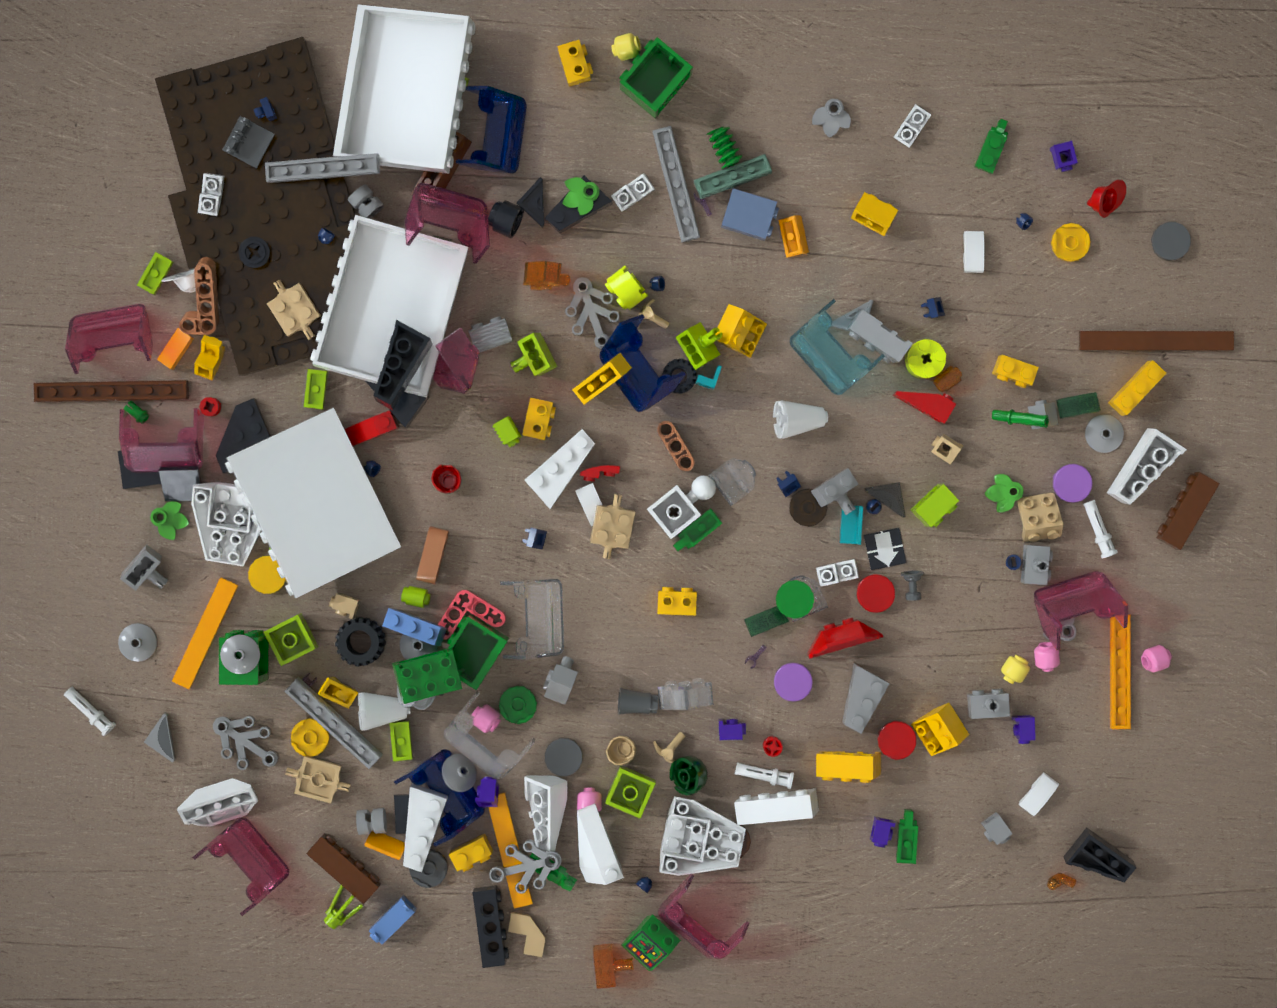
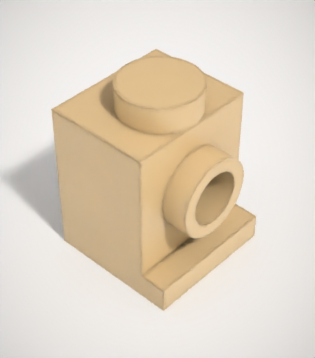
[931,434,963,465]
[329,593,361,619]

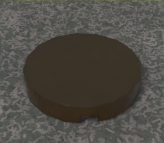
[789,488,828,527]

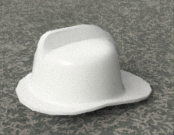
[161,266,206,293]

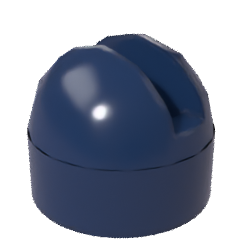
[1016,213,1033,230]
[318,227,335,244]
[649,276,665,291]
[364,460,381,477]
[866,499,882,515]
[1006,554,1021,570]
[636,877,652,894]

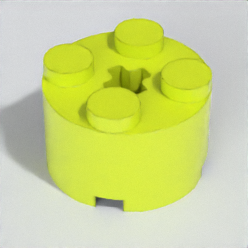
[605,265,648,310]
[905,339,946,379]

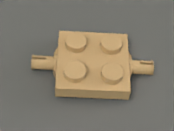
[267,280,321,340]
[590,494,635,559]
[285,756,351,803]

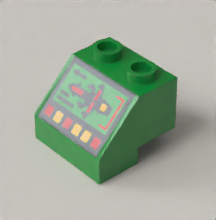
[621,914,681,971]

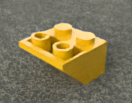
[715,304,767,358]
[911,702,969,756]

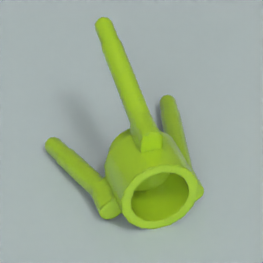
[324,885,363,929]

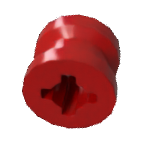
[199,397,222,417]
[763,736,783,757]

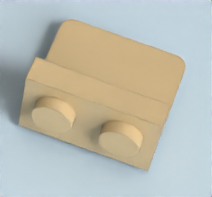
[1017,493,1063,542]

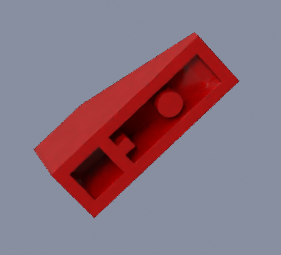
[893,391,956,424]
[344,410,399,447]

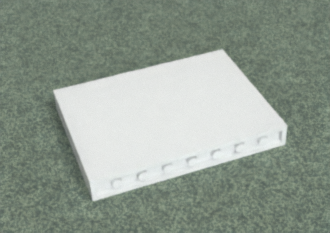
[333,5,475,174]
[310,215,468,398]
[225,408,401,598]

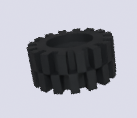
[662,359,697,394]

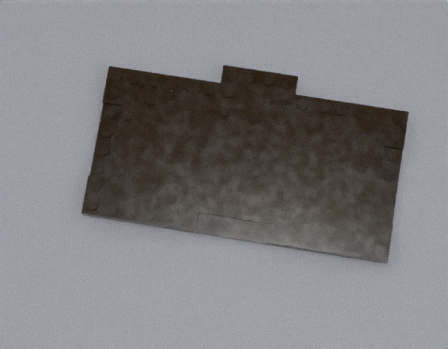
[155,37,355,376]

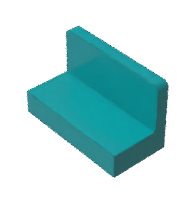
[695,365,722,390]
[839,506,863,545]

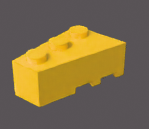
[816,751,881,783]

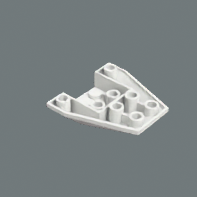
[191,482,261,566]
[659,796,746,876]

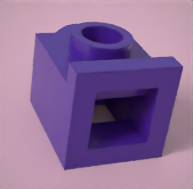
[1050,141,1078,172]
[1012,715,1035,744]
[718,719,746,740]
[475,777,499,807]
[870,816,896,848]

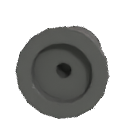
[901,570,924,601]

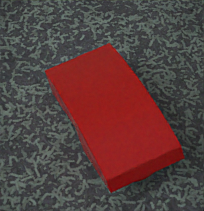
[580,465,620,482]

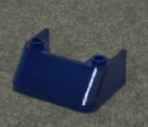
[456,86,527,174]
[599,314,686,412]
[394,749,485,847]

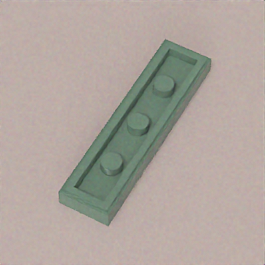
[694,154,772,199]

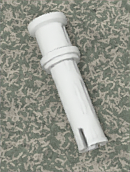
[1083,500,1118,558]
[64,687,116,736]
[735,762,794,789]

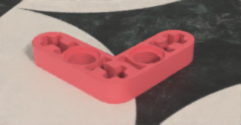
[438,590,506,640]

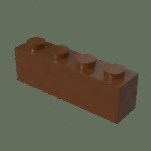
[410,131,472,209]
[1156,472,1220,550]
[306,833,381,905]

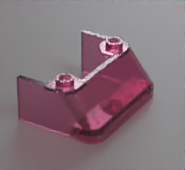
[405,183,490,264]
[65,304,153,374]
[433,328,480,394]
[119,408,204,472]
[1034,571,1128,650]
[192,818,289,916]
[658,874,750,959]

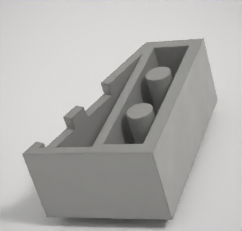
[847,310,913,363]
[842,663,889,734]

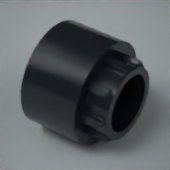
[488,200,524,238]

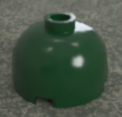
[670,756,708,796]

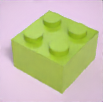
[910,484,959,527]
[264,613,319,666]
[605,766,656,818]

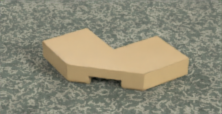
[508,912,546,957]

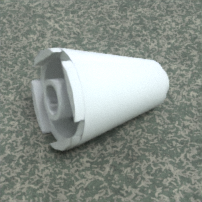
[773,400,828,439]
[358,692,410,731]

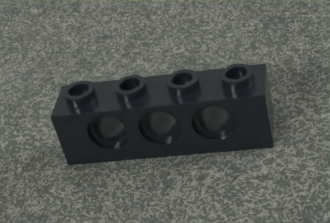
[472,885,509,968]

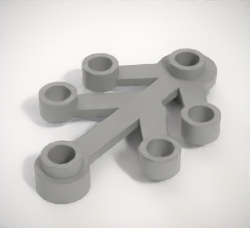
[565,277,619,349]
[213,715,279,770]
[489,840,562,894]

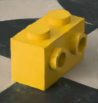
[557,40,593,87]
[851,192,898,236]
[992,355,1039,388]
[522,398,556,440]
[657,587,697,616]
[449,833,493,872]

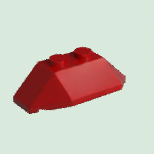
[807,617,883,659]

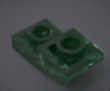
[1056,392,1101,419]
[744,606,789,637]

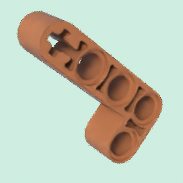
[179,257,219,335]

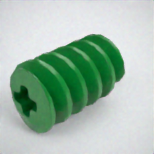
[706,127,743,170]

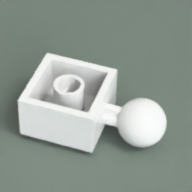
[647,475,716,539]

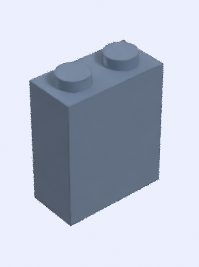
[721,188,779,241]

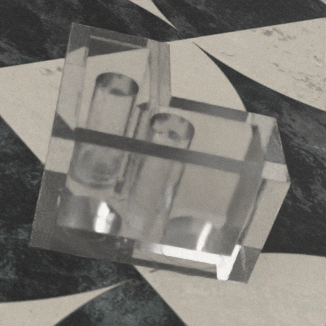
[658,678,714,710]

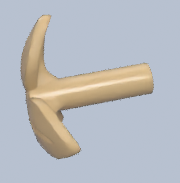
[637,299,669,329]
[653,732,685,763]

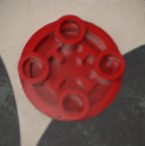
[856,574,895,613]
[877,721,916,760]

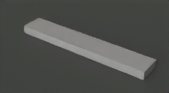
[652,126,700,243]
[265,153,380,183]
[284,677,383,769]

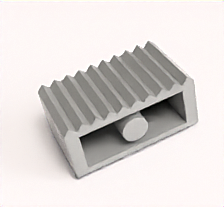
[468,316,513,353]

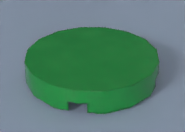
[776,580,814,619]
[499,686,537,724]

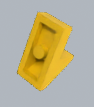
[317,677,358,709]

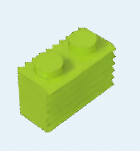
[493,416,522,448]

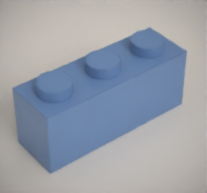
[382,608,447,646]

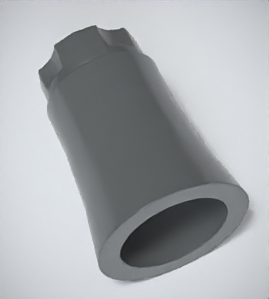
[618,688,658,715]

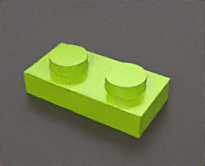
[137,252,174,295]
[304,369,328,410]
[390,721,413,761]

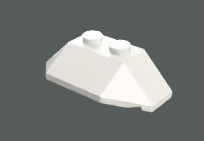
[177,778,258,827]

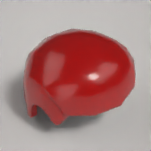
[431,465,462,494]

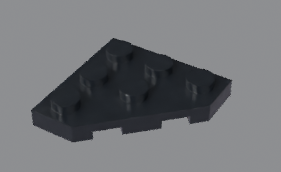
[216,398,271,473]

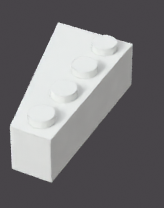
[1107,428,1187,505]
[525,429,595,509]
[403,783,448,872]
[734,788,819,825]

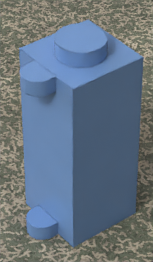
[369,895,417,944]

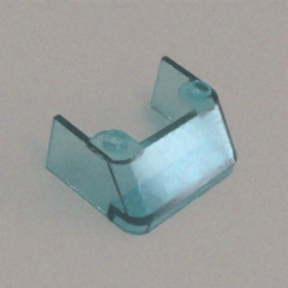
[789,299,885,395]

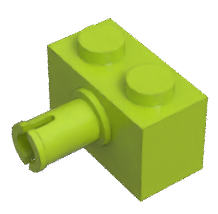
[675,322,722,370]
[511,333,558,376]

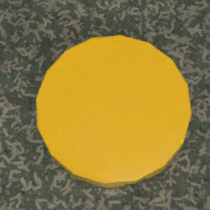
[1051,223,1091,262]
[248,556,286,594]
[291,718,330,757]

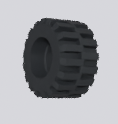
[335,617,386,667]

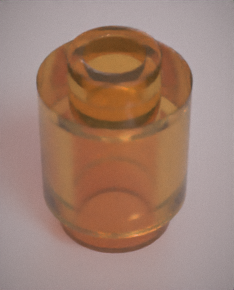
[933,365,963,393]

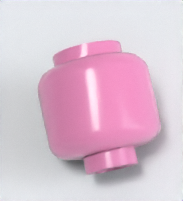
[1034,642,1060,672]
[1141,645,1172,673]
[472,704,501,733]
[577,788,602,812]

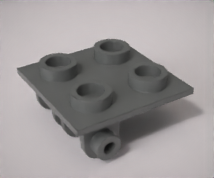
[222,116,275,168]

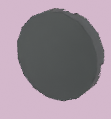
[1151,222,1191,260]
[545,738,582,776]
[409,849,448,888]

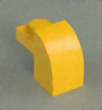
[194,335,225,380]

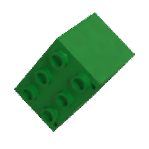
[619,37,693,119]
[442,614,510,690]
[219,630,269,685]
[392,648,462,704]

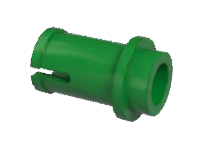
[124,401,149,424]

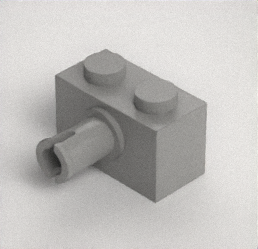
[811,468,858,515]
[120,544,168,591]
[1021,545,1053,585]
[543,656,578,705]
[967,689,1010,719]

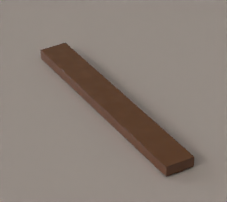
[1079,331,1234,351]
[34,380,189,402]

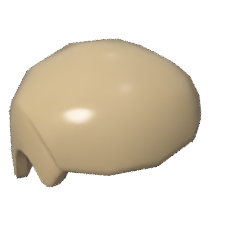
[606,736,636,766]

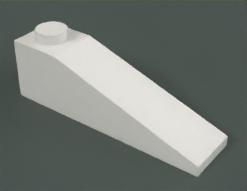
[524,775,568,859]
[577,804,624,885]

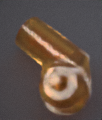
[1047,873,1076,890]

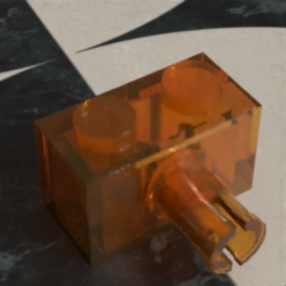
[523,261,570,291]
[593,944,634,989]

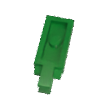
[974,119,1008,174]
[673,508,722,551]
[896,809,918,864]
[529,853,577,891]

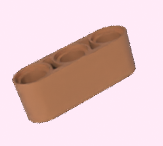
[657,421,694,471]
[416,526,449,584]

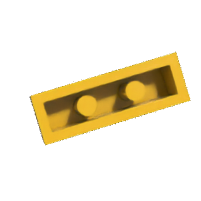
[572,353,632,405]
[1108,360,1167,416]

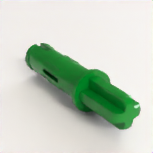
[991,409,1049,428]

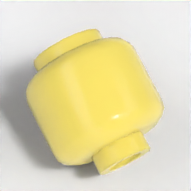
[611,33,641,61]
[1001,655,1030,684]

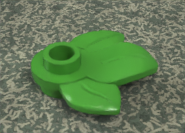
[563,177,599,215]
[985,474,1024,512]
[150,501,189,540]

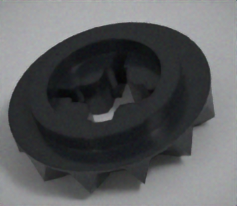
[239,237,270,268]

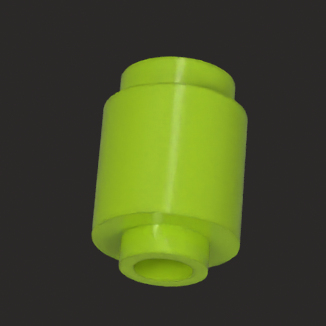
[401,586,431,608]

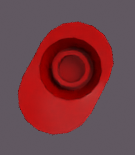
[1087,179,1126,218]

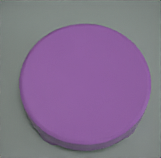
[1053,464,1092,502]
[774,663,812,701]

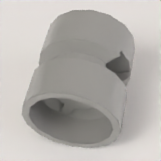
[348,184,384,219]
[356,808,387,835]

